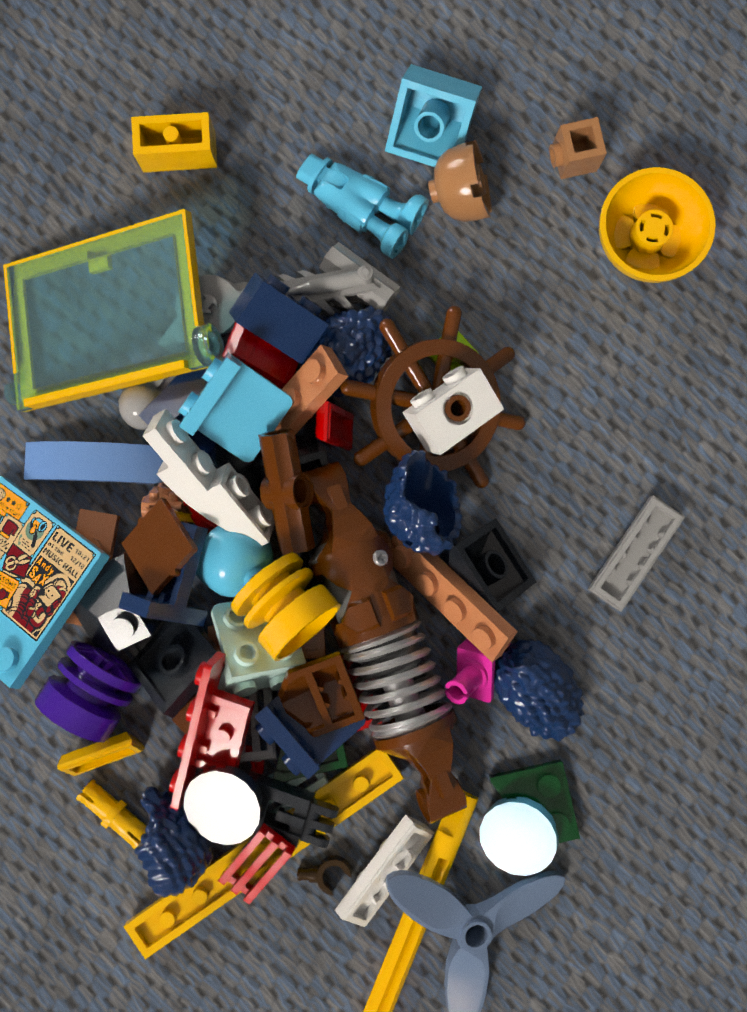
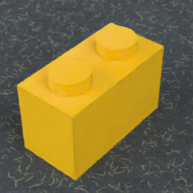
[131,112,217,172]

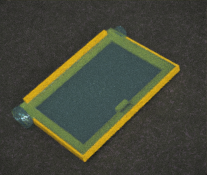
[3,209,224,412]

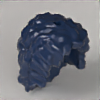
[299,305,392,397]
[383,450,463,556]
[494,639,584,742]
[134,786,213,897]

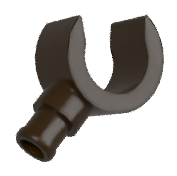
[297,855,352,896]

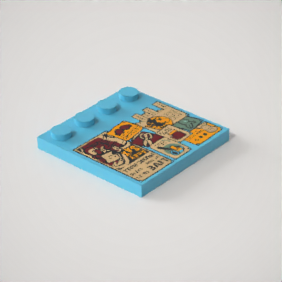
[0,475,110,689]

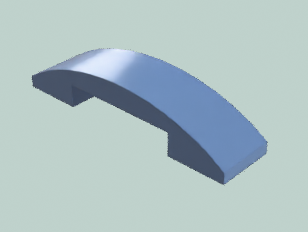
[24,441,163,485]

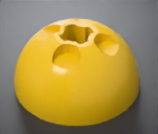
[599,167,716,283]

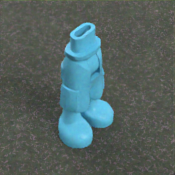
[296,153,429,259]

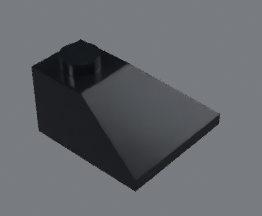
[448,518,536,613]
[74,552,163,652]

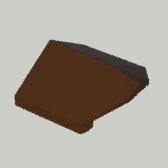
[278,651,365,738]

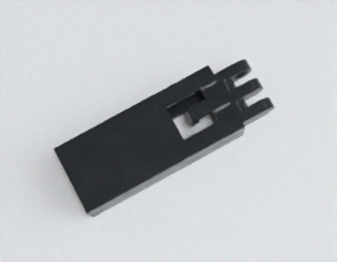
[194,766,339,848]

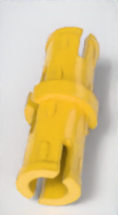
[76,779,146,850]

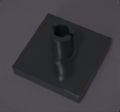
[128,621,221,718]

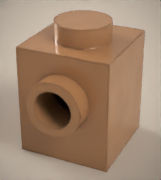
[549,117,607,179]

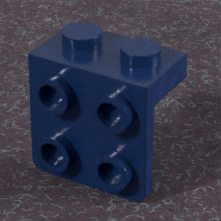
[254,696,366,779]

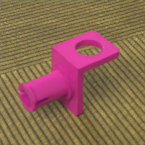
[445,639,510,704]

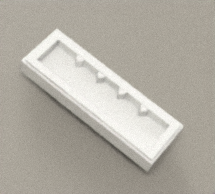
[335,814,434,927]

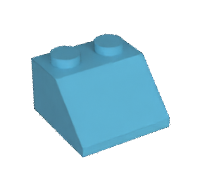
[385,64,482,167]

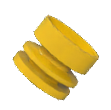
[231,552,341,661]

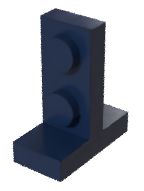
[118,521,208,627]

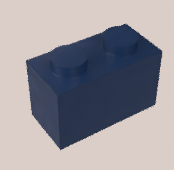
[229,272,329,364]

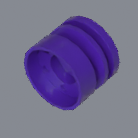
[35,640,142,743]

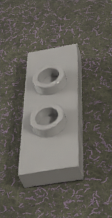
[587,495,685,612]

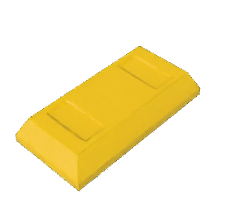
[57,732,145,776]

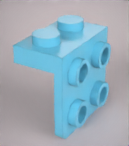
[178,352,292,462]

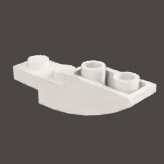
[142,409,275,546]

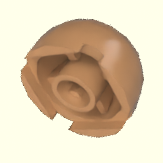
[428,140,492,222]

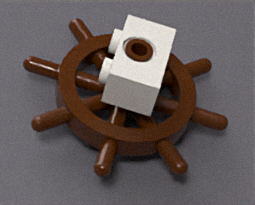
[340,306,526,488]

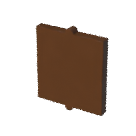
[121,498,198,595]

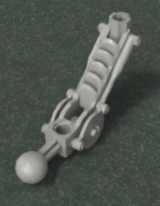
[118,242,400,430]

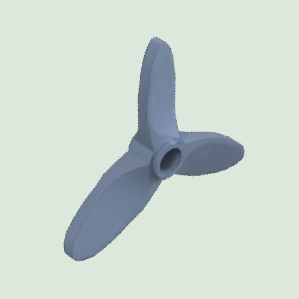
[385,870,565,1012]

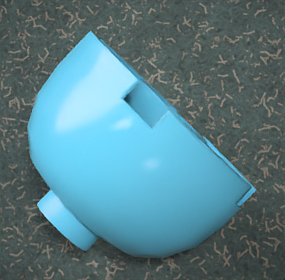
[195,526,274,597]

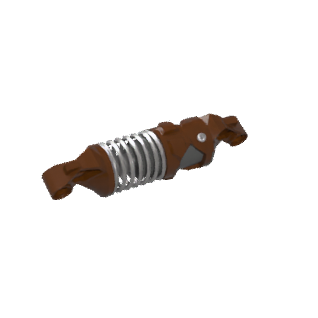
[302,461,467,824]

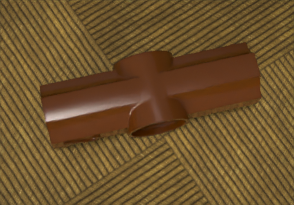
[258,428,315,555]

